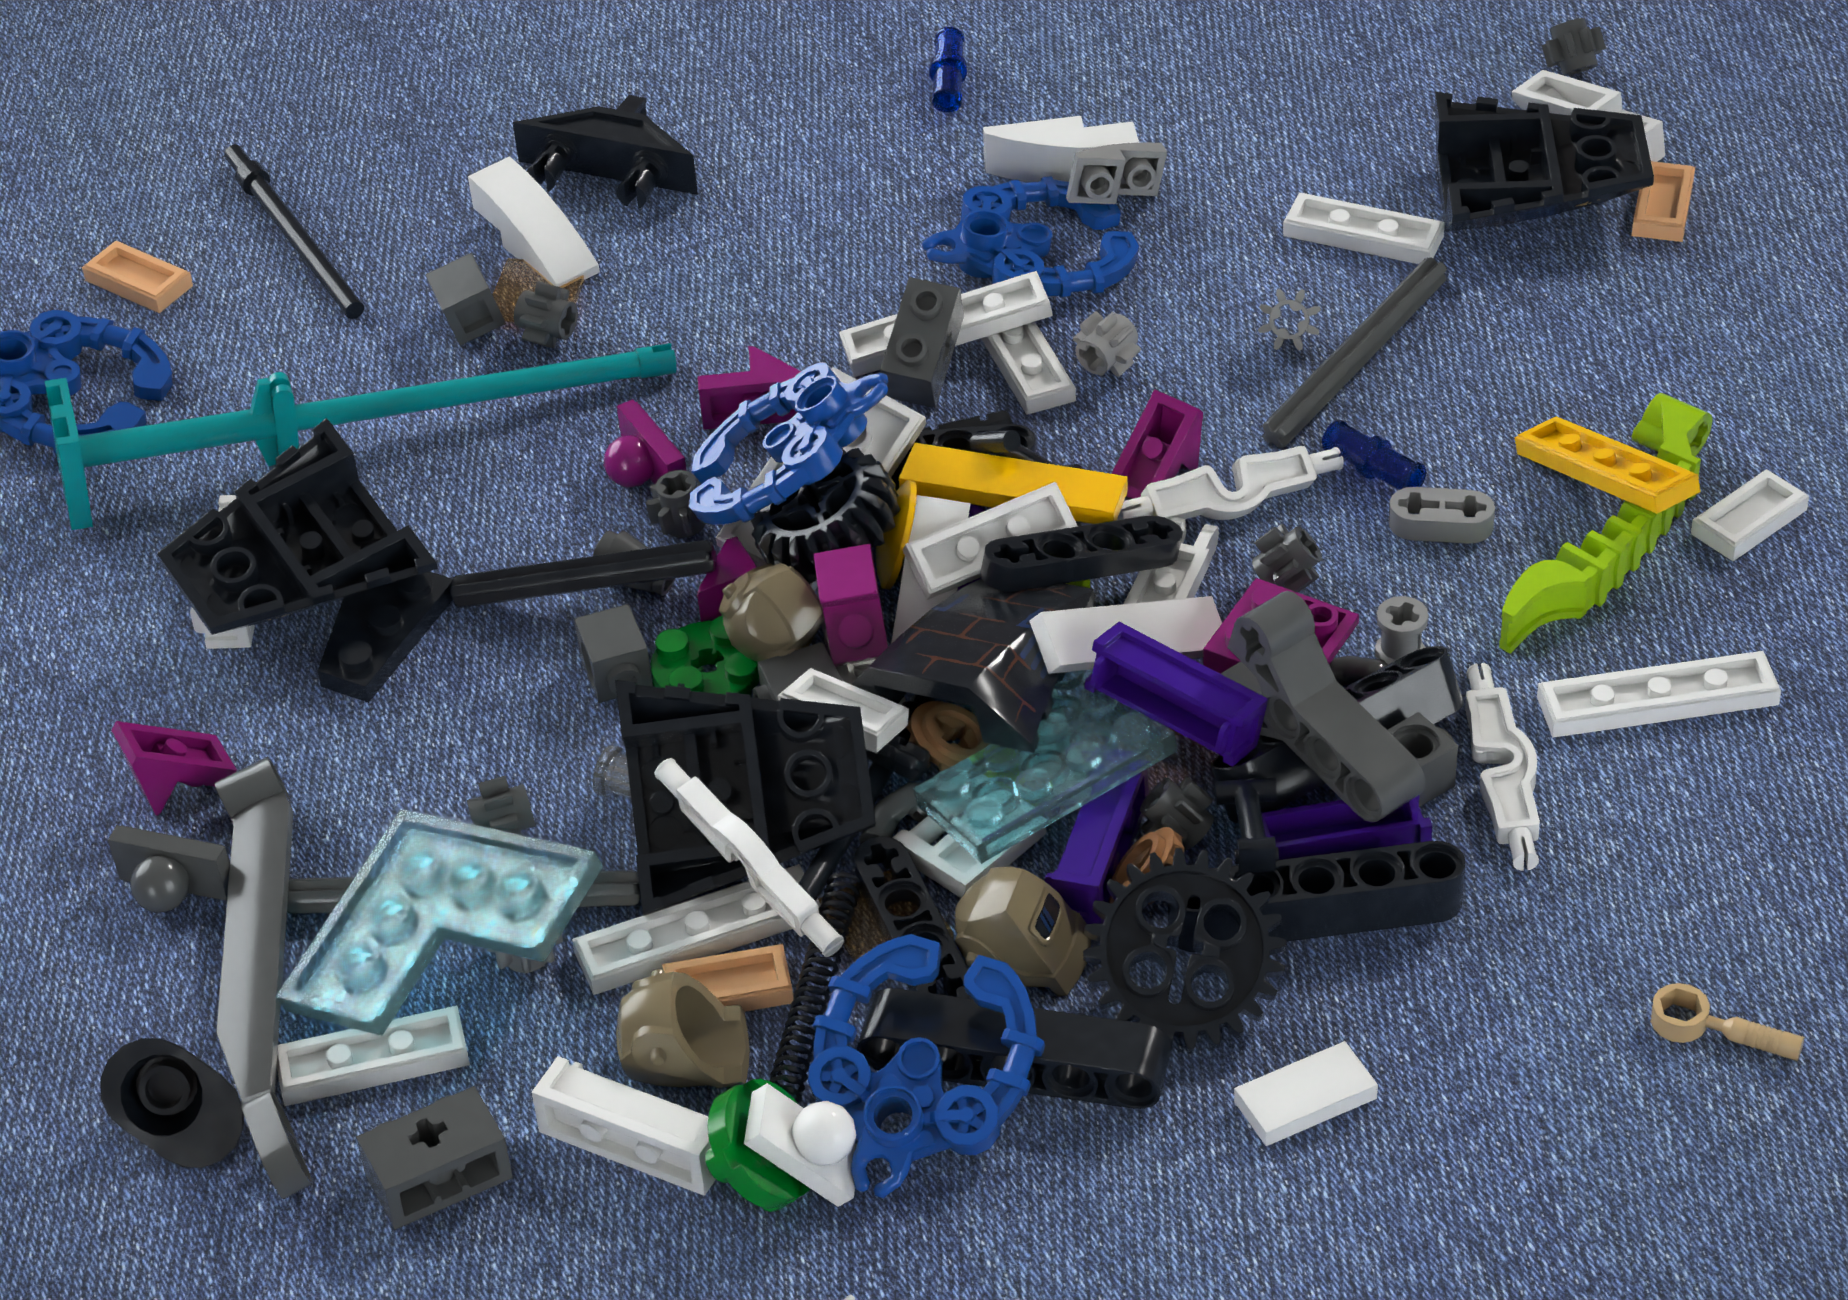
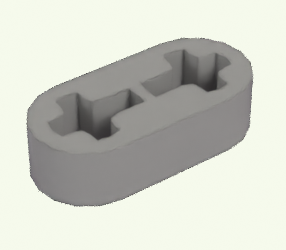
[1388,487,1495,544]

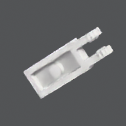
[1124,517,1219,604]

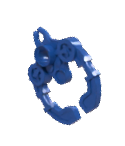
[921,176,1139,298]
[0,310,173,453]
[689,363,889,525]
[808,934,1045,1198]

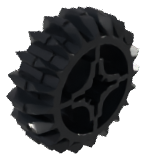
[750,448,900,584]

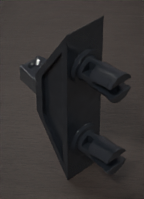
[513,95,698,209]

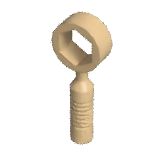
[1650,983,1805,1061]

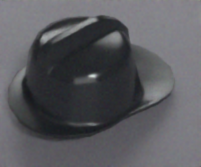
[100,1038,244,1168]

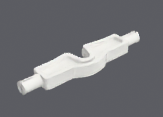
[1117,446,1344,520]
[1465,663,1540,871]
[654,758,844,957]

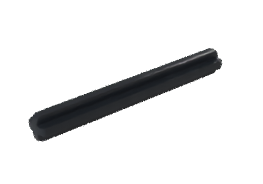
[450,540,717,608]

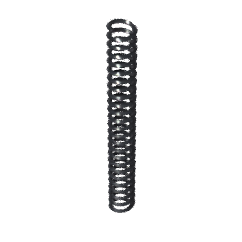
[769,872,863,1103]

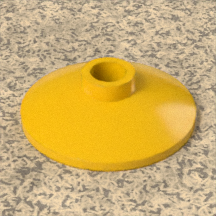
[875,480,917,590]

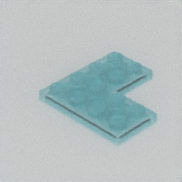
[913,669,1178,864]
[276,809,603,1036]

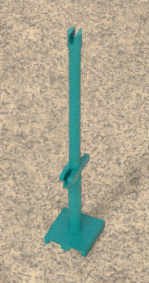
[45,343,677,530]

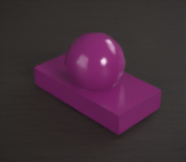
[603,399,687,488]

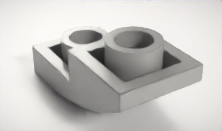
[1066,142,1167,204]

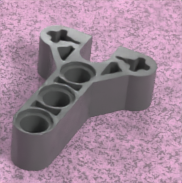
[1221,591,1426,822]

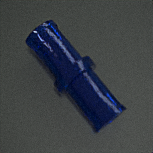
[929,27,967,113]
[1322,420,1427,490]

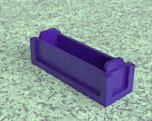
[1084,622,1269,767]
[1044,751,1149,924]
[1262,795,1433,860]

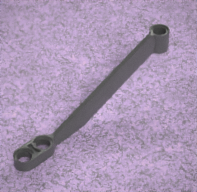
[214,756,313,1199]

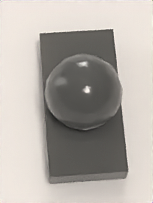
[108,825,230,913]

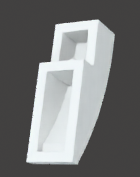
[1512,70,1665,162]
[983,116,1139,182]
[468,156,600,289]

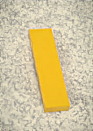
[1514,416,1701,514]
[899,442,1128,524]

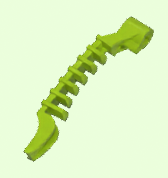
[1499,393,1713,654]

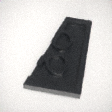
[318,571,453,703]

